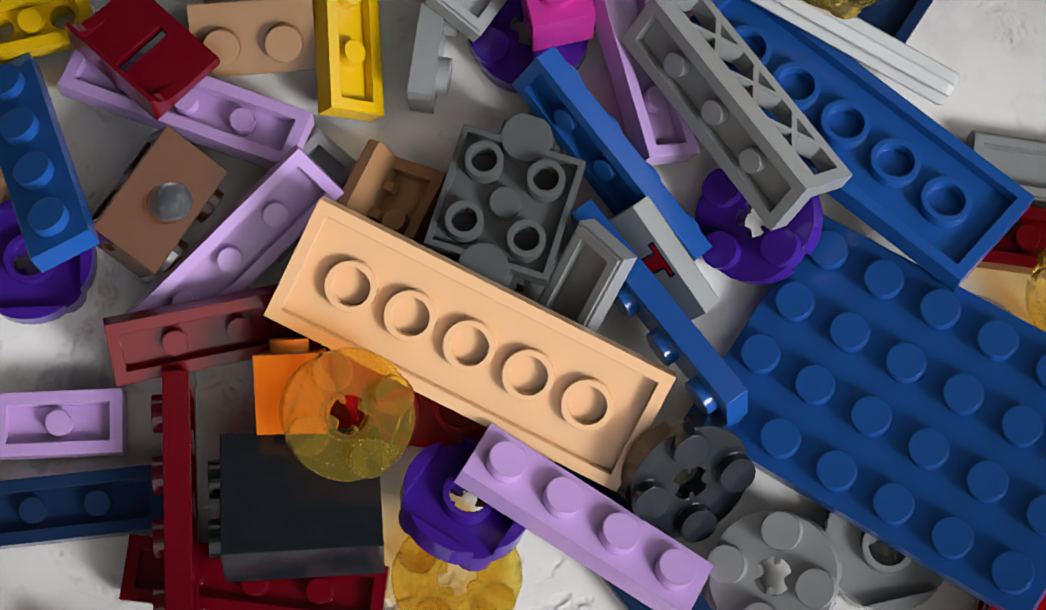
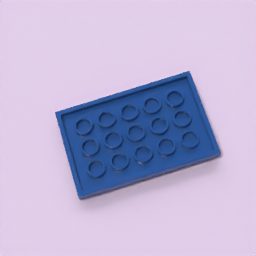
[683,215,1046,610]

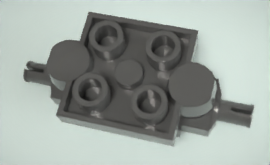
[424,107,586,292]

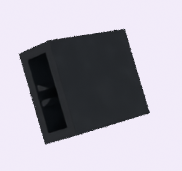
[208,426,385,583]

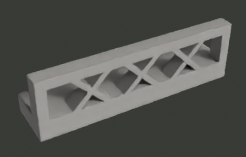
[621,0,853,231]

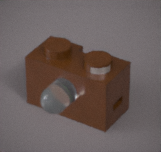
[91,125,229,278]

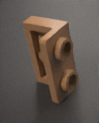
[186,0,316,78]
[337,139,447,246]

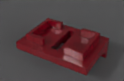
[64,0,220,121]

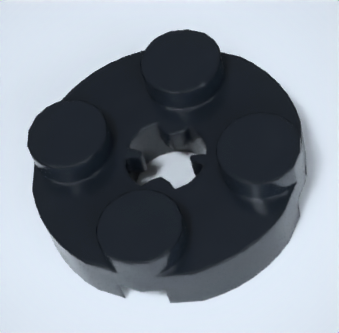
[621,413,756,543]

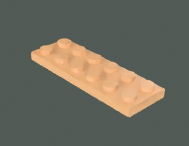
[263,196,676,492]

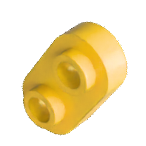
[0,0,95,64]

